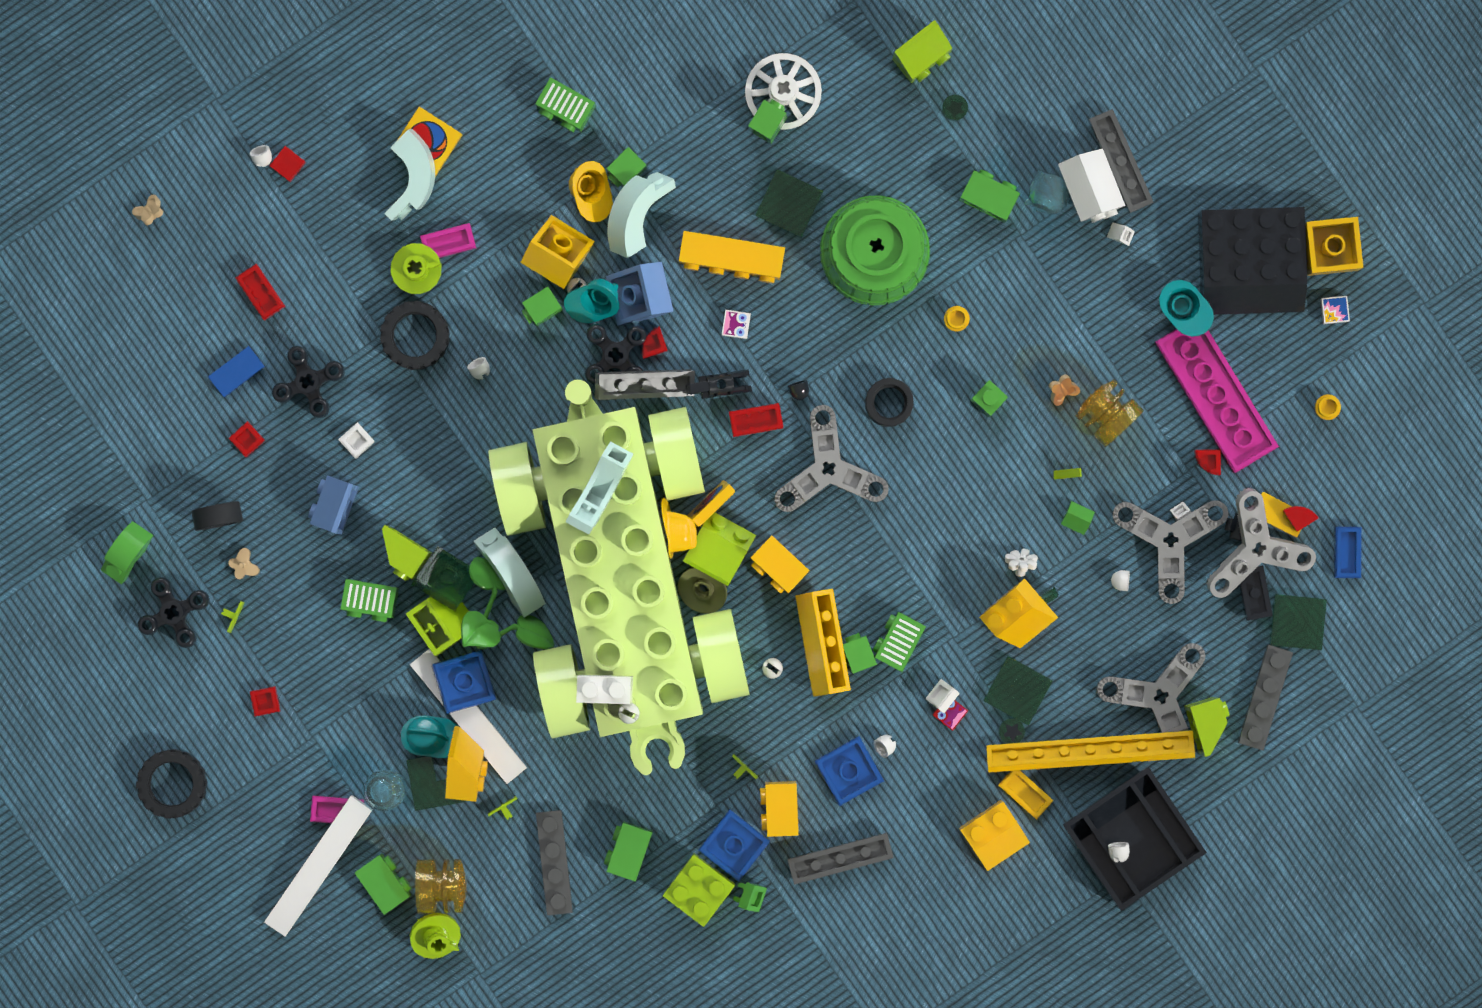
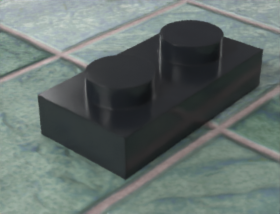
[1239,565,1273,621]

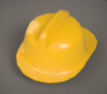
[569,161,613,222]
[661,498,697,559]

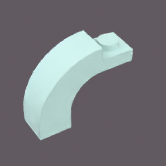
[384,129,435,221]
[608,172,676,258]
[566,441,633,534]
[474,528,546,617]

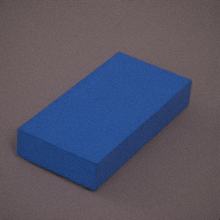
[208,346,265,398]
[1334,527,1362,578]

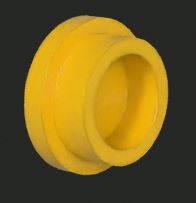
[944,306,970,332]
[1315,394,1341,420]

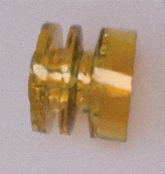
[1075,379,1144,447]
[415,859,467,914]

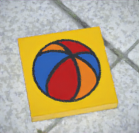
[398,106,463,177]
[687,480,735,527]

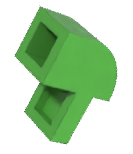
[101,521,154,585]

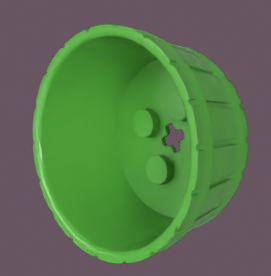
[820,195,930,306]

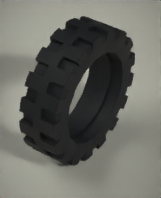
[380,301,450,370]
[136,749,207,819]

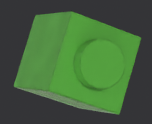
[607,147,647,188]
[522,286,563,326]
[970,380,1008,417]
[843,633,877,674]

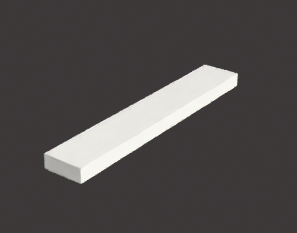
[410,649,527,784]
[264,795,373,936]

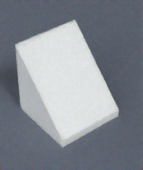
[1107,223,1135,246]
[1170,502,1191,521]

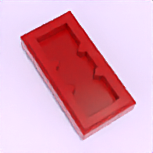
[235,264,286,321]
[729,403,784,437]

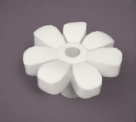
[1005,549,1038,577]

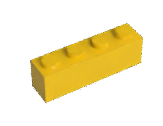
[679,231,785,283]
[795,589,851,697]

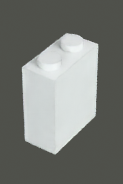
[1058,149,1125,223]
[576,675,633,704]

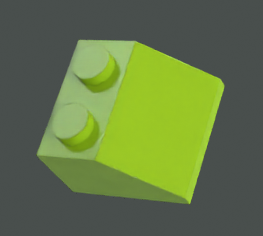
[892,20,952,83]
[683,512,756,586]
[382,525,433,580]
[1184,697,1230,757]

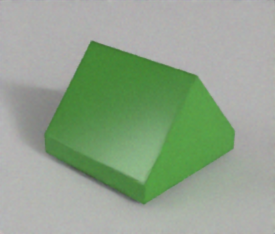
[1061,501,1095,535]

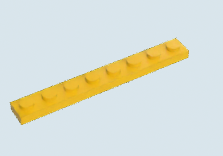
[986,730,1195,772]

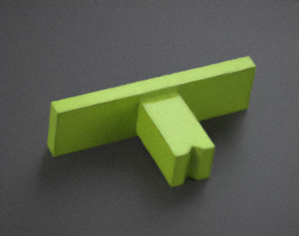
[1053,468,1082,480]
[221,601,245,633]
[732,754,758,779]
[488,796,518,820]

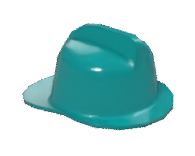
[564,279,619,323]
[1159,280,1214,337]
[401,715,459,758]

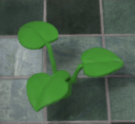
[461,557,554,650]

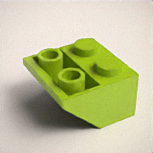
[406,584,469,656]

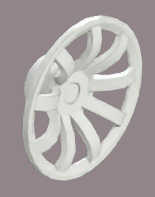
[745,53,822,130]

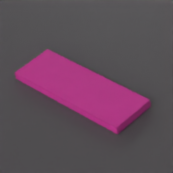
[1155,329,1279,473]

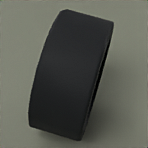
[865,378,914,427]
[191,501,243,531]

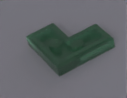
[406,756,466,811]

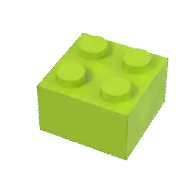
[663,853,735,927]

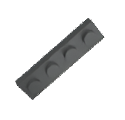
[1088,109,1154,214]
[595,369,695,400]
[1238,645,1293,751]
[536,810,573,916]
[788,832,894,885]

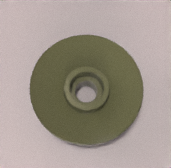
[678,567,727,613]

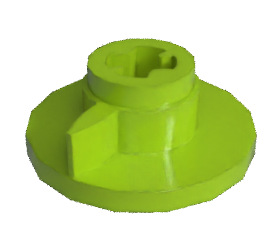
[391,243,442,294]
[409,913,461,959]

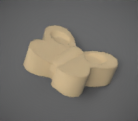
[132,195,163,225]
[1049,375,1080,406]
[228,548,260,579]

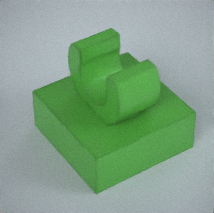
[733,882,767,912]

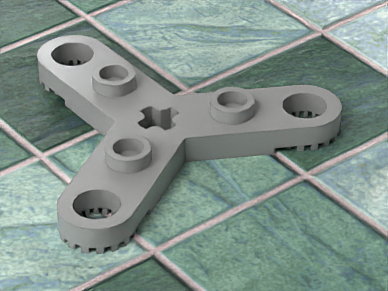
[775,405,889,512]
[1206,488,1316,598]
[1113,500,1228,604]
[1096,643,1205,733]

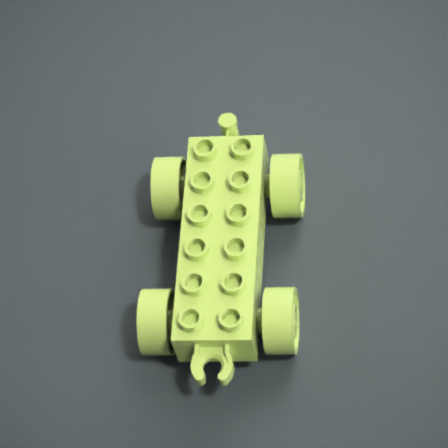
[488,380,750,775]

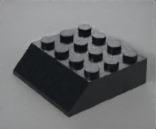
[1198,207,1307,315]
[1063,767,1207,911]

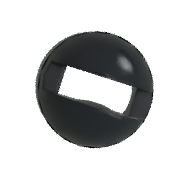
[788,380,809,400]

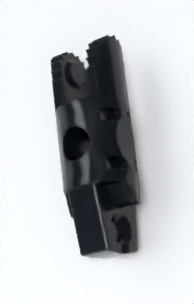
[686,369,752,399]

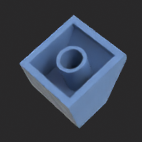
[606,262,673,326]
[308,475,359,535]

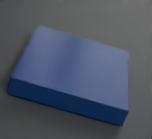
[431,650,496,714]
[815,736,884,806]
[698,809,770,882]

